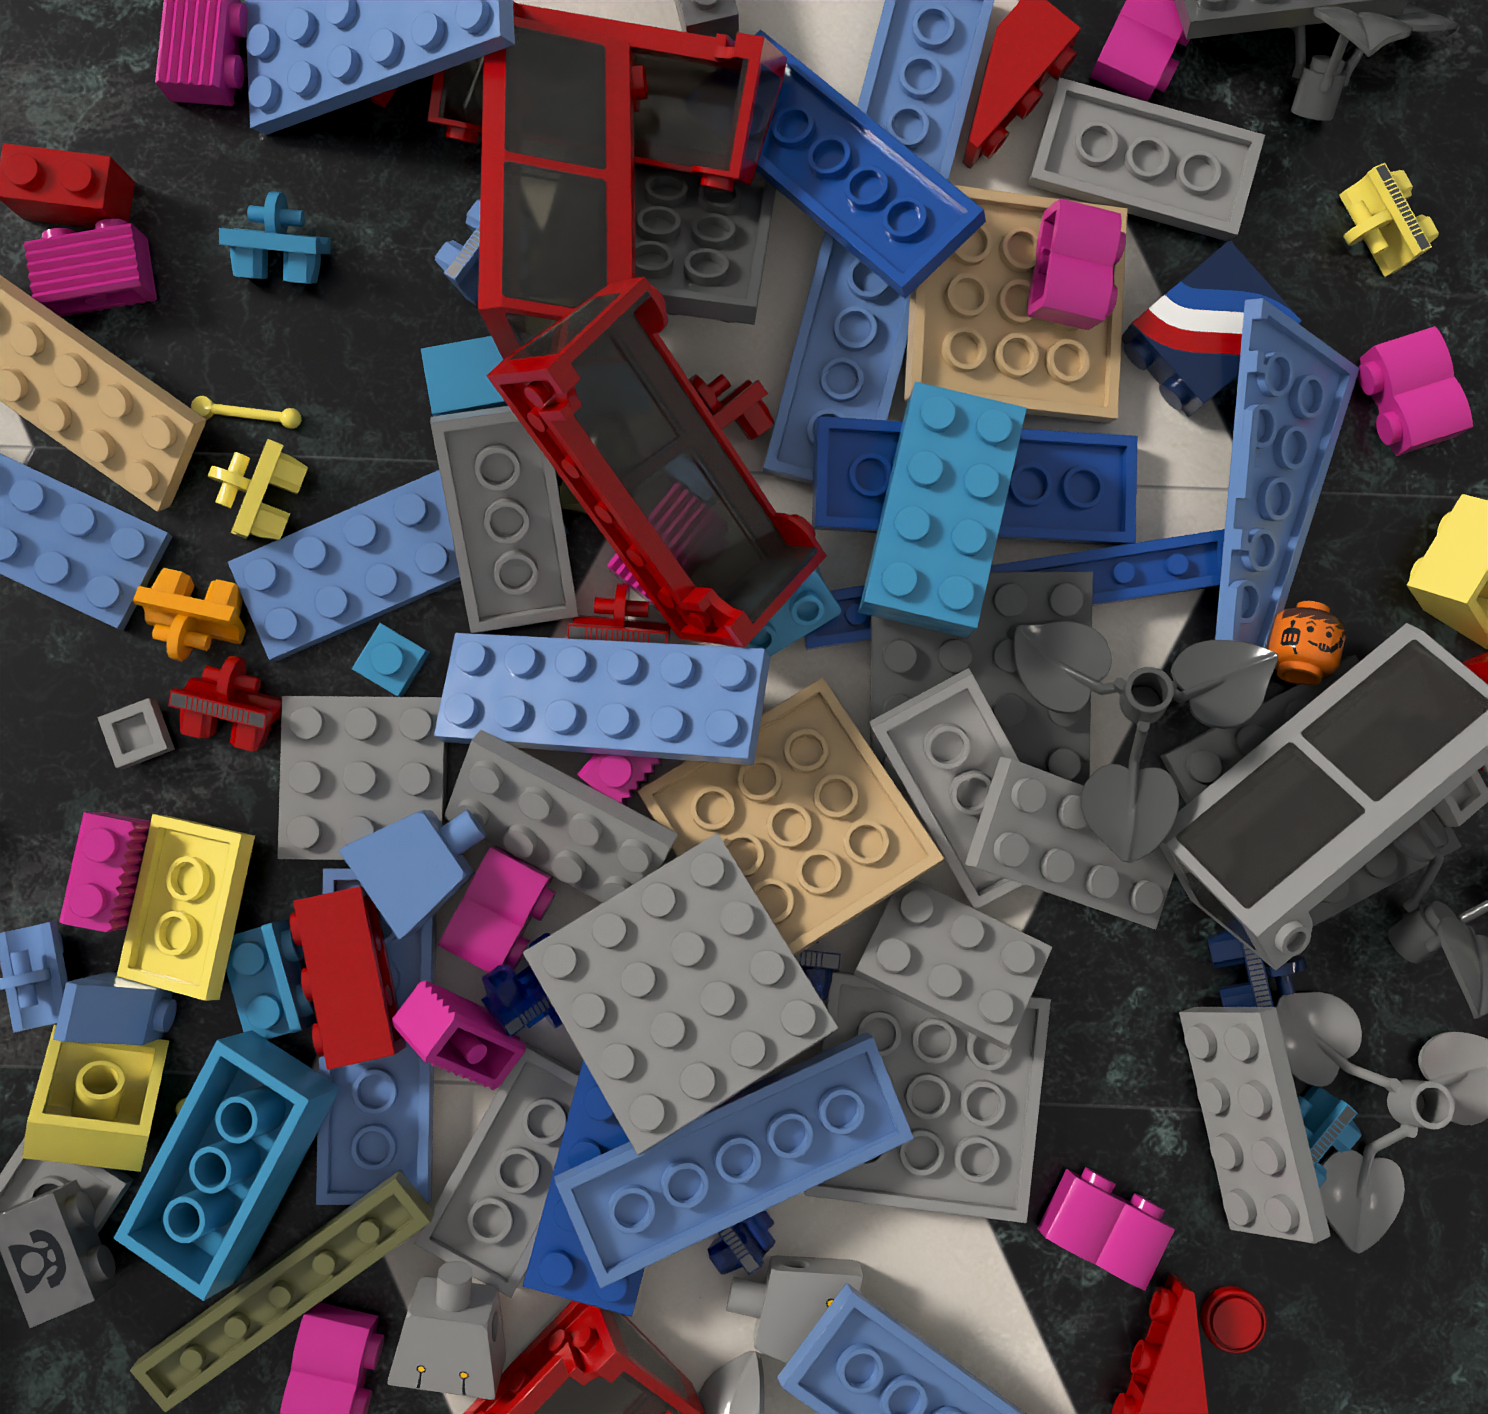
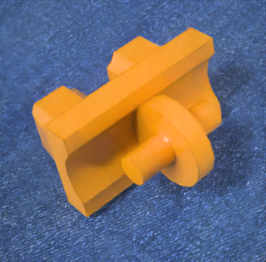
[133,568,246,661]

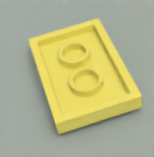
[117,814,255,1001]

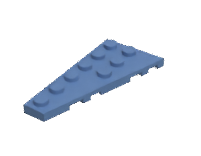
[245,0,515,135]
[1215,298,1360,649]

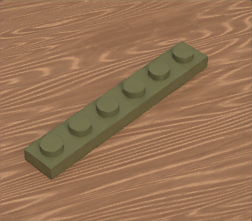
[130,1170,435,1413]

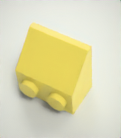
[1407,494,1488,650]
[22,1025,169,1172]

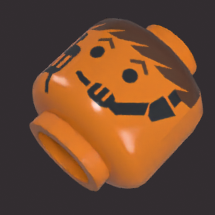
[1268,601,1346,686]

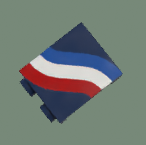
[1121,240,1302,417]

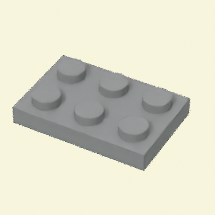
[854,880,1052,1050]

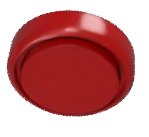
[1200,1286,1267,1354]

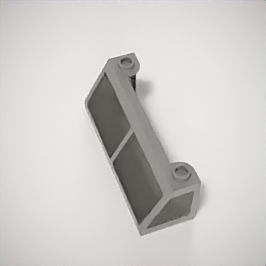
[1159,623,1488,971]

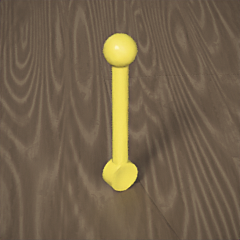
[191,396,302,429]

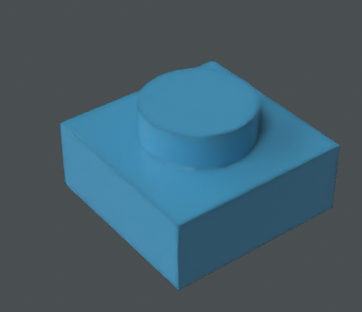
[352,623,430,697]

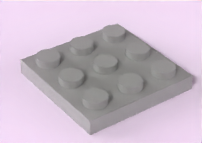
[278,696,448,860]

